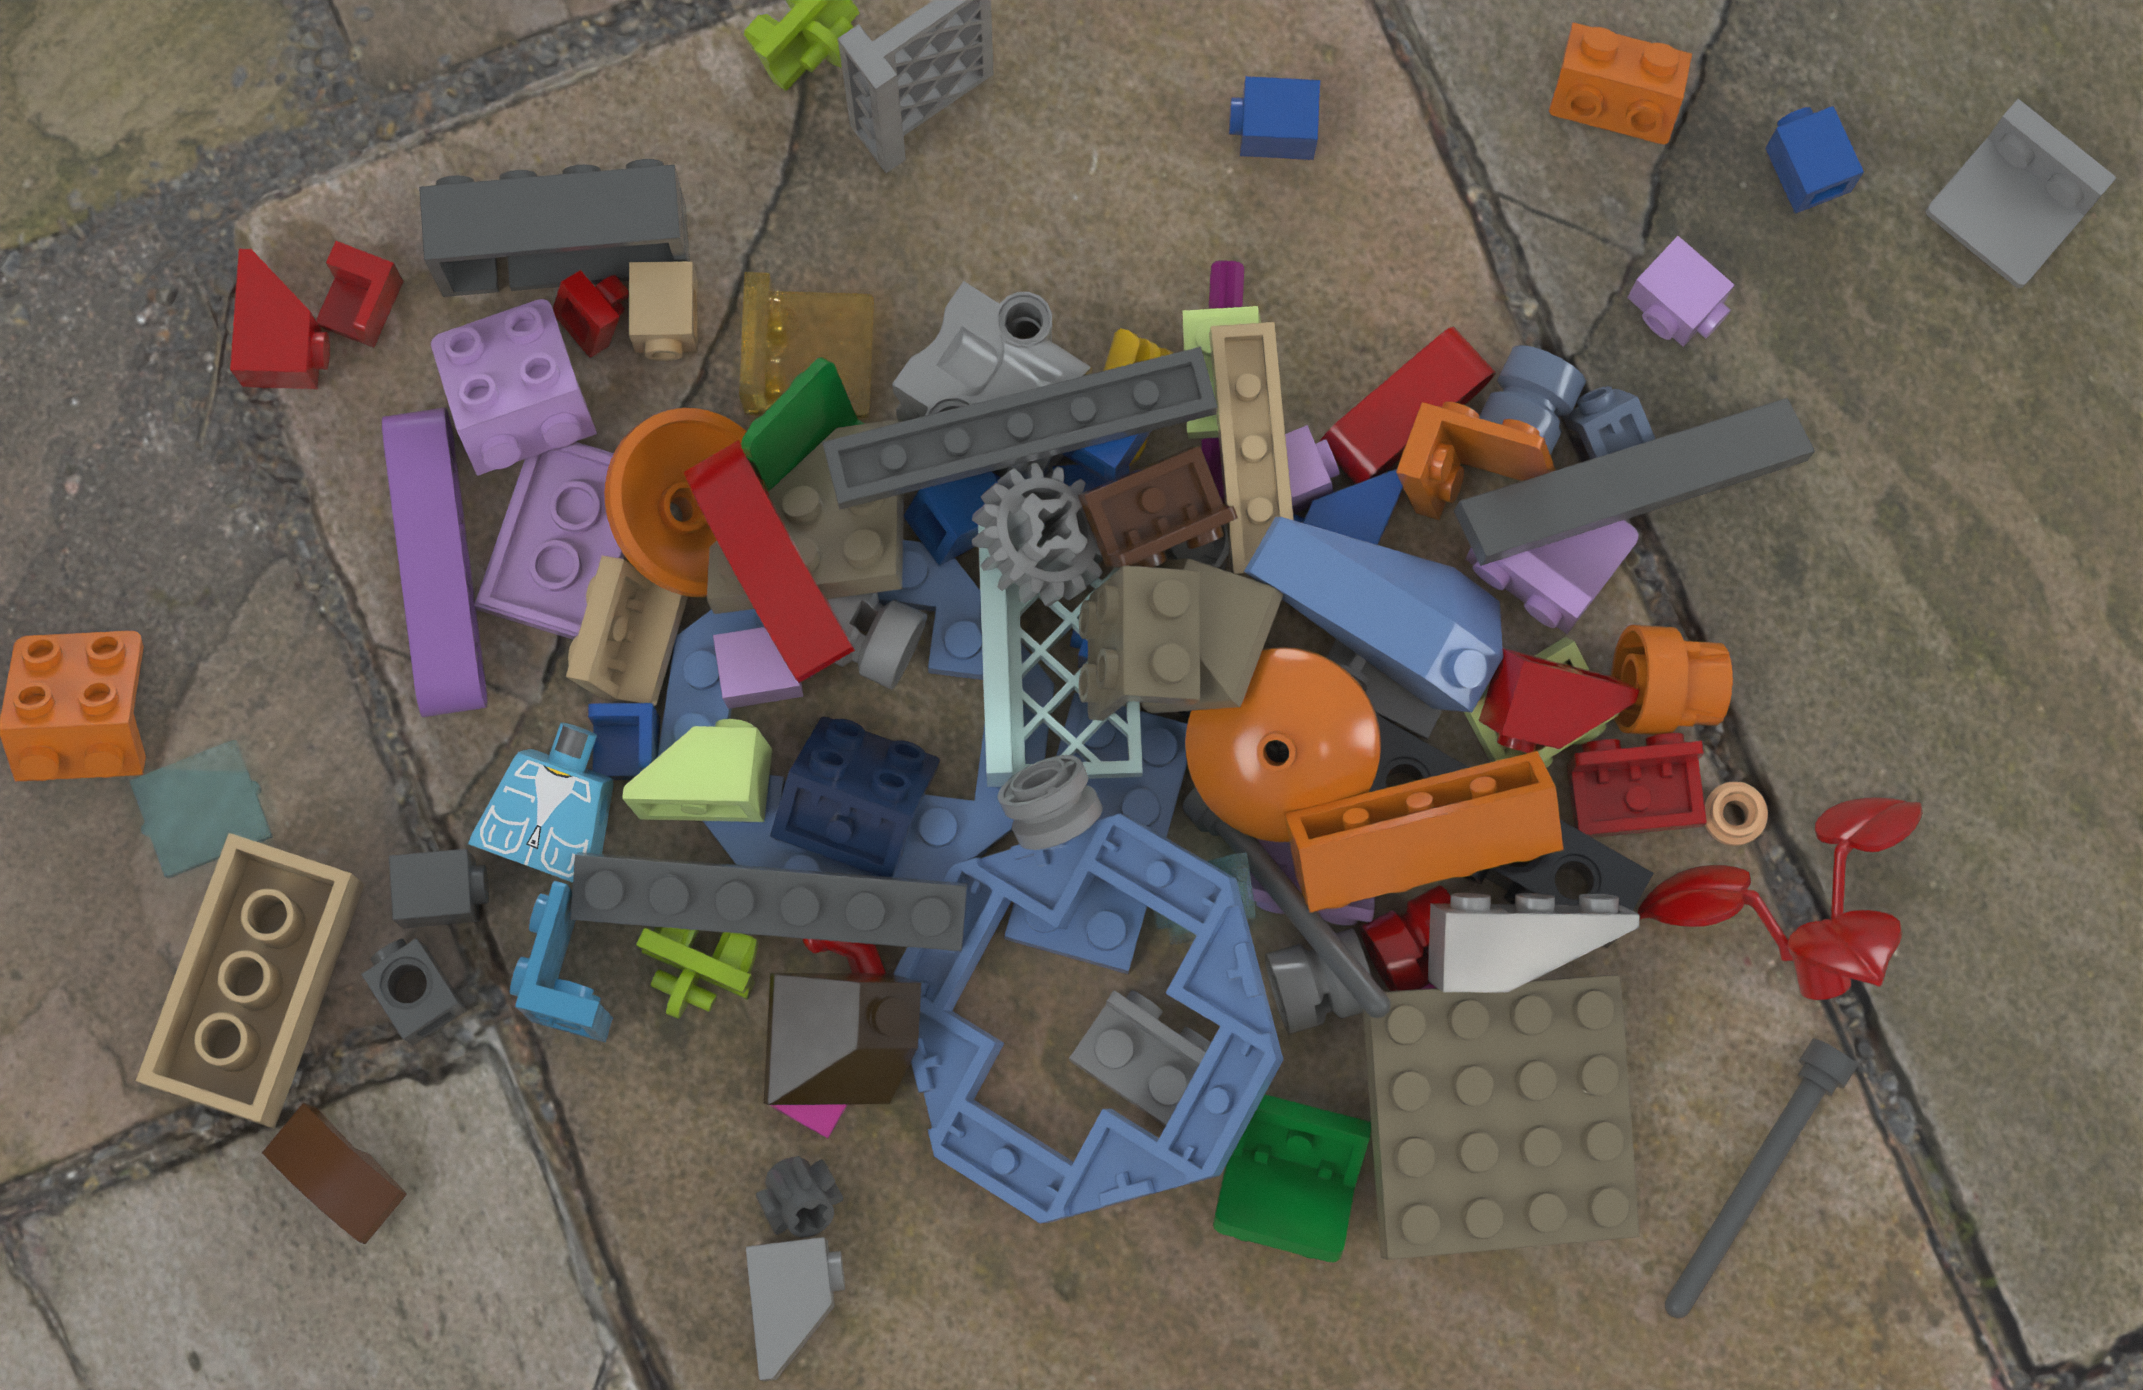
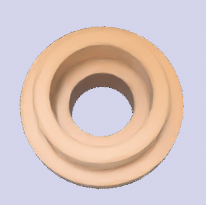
[1704,782,1768,846]

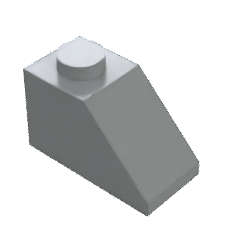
[746,1237,845,1381]

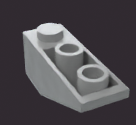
[1428,893,1640,993]

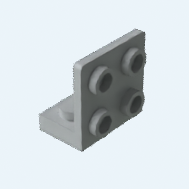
[1926,99,2117,288]

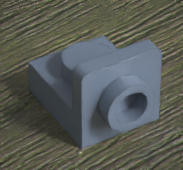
[1563,386,1656,460]

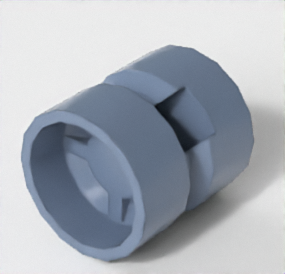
[1479,345,1586,455]

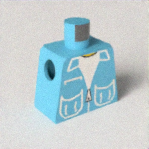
[468,723,613,882]

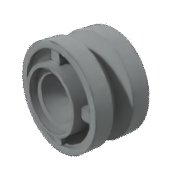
[997,755,1103,850]

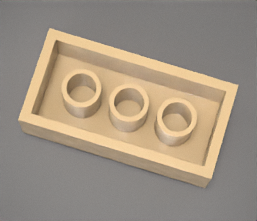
[136,833,365,1129]

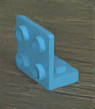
[510,880,613,1043]

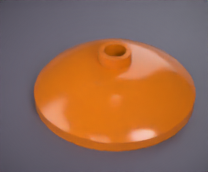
[604,408,747,597]
[1185,647,1381,842]

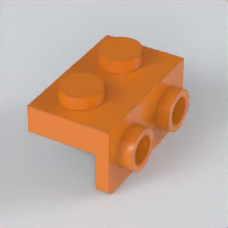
[1549,22,1692,145]

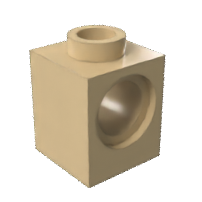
[629,261,698,361]

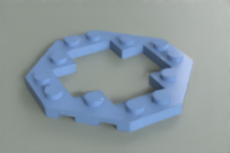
[657,540,1054,881]
[893,814,1283,1223]

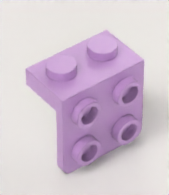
[431,299,597,476]
[1466,520,1638,634]

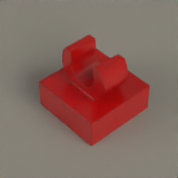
[553,270,629,358]

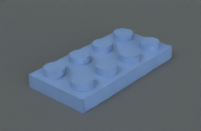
[1004,692,1187,974]

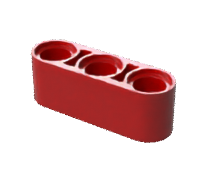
[1319,326,1496,484]

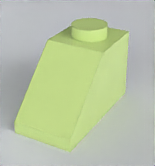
[622,719,772,822]

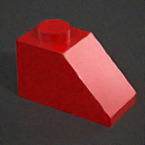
[230,248,330,389]
[1479,648,1640,753]

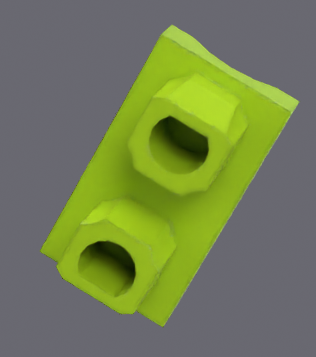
[744,0,860,91]
[636,927,759,1019]

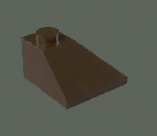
[763,973,921,1105]

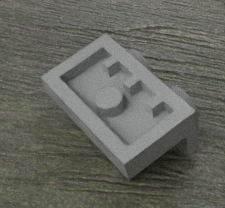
[1069,990,1211,1127]

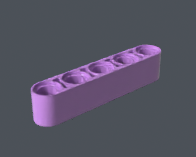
[382,407,487,717]

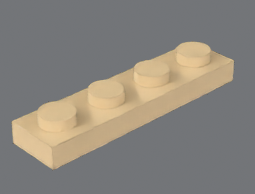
[1209,322,1293,579]

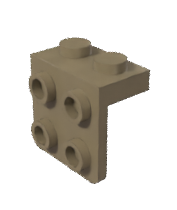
[1079,565,1200,721]

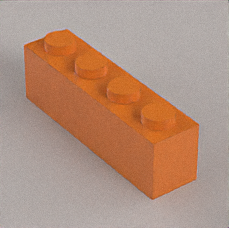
[1284,751,1564,913]

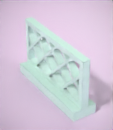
[978,525,1143,787]

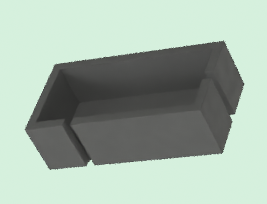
[419,159,690,297]

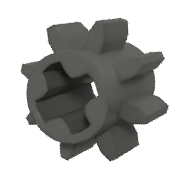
[756,1156,843,1238]

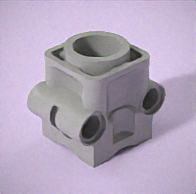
[892,281,1092,477]

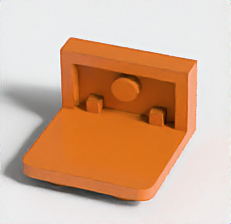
[0,631,146,781]

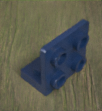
[770,716,940,877]

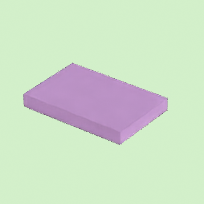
[474,442,627,639]

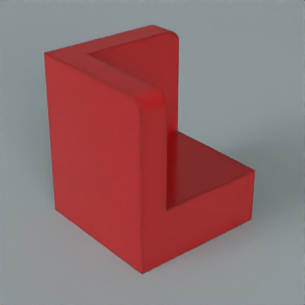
[317,241,404,348]

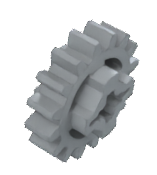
[972,463,1103,606]

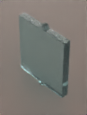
[130,739,273,879]

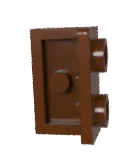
[1078,446,1238,568]

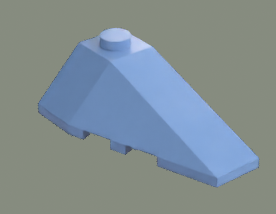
[1244,517,1503,713]

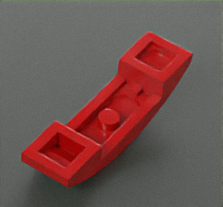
[683,440,855,683]

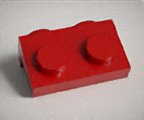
[1567,733,1707,838]

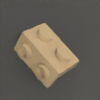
[566,555,688,706]

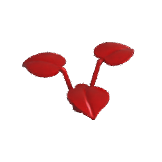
[1638,797,1923,1000]

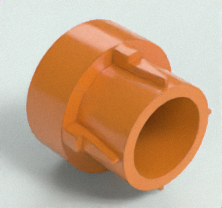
[1611,625,1733,735]

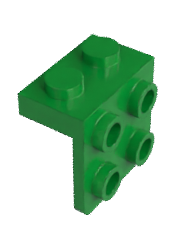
[741,357,865,492]
[1213,1094,1371,1262]

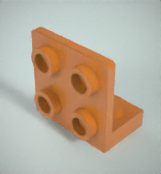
[1396,402,1556,520]

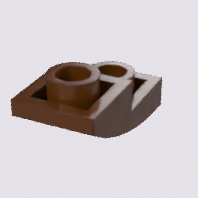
[262,1103,407,1244]

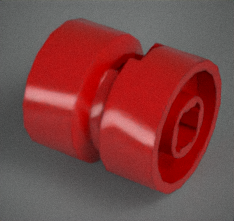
[1359,885,1451,991]

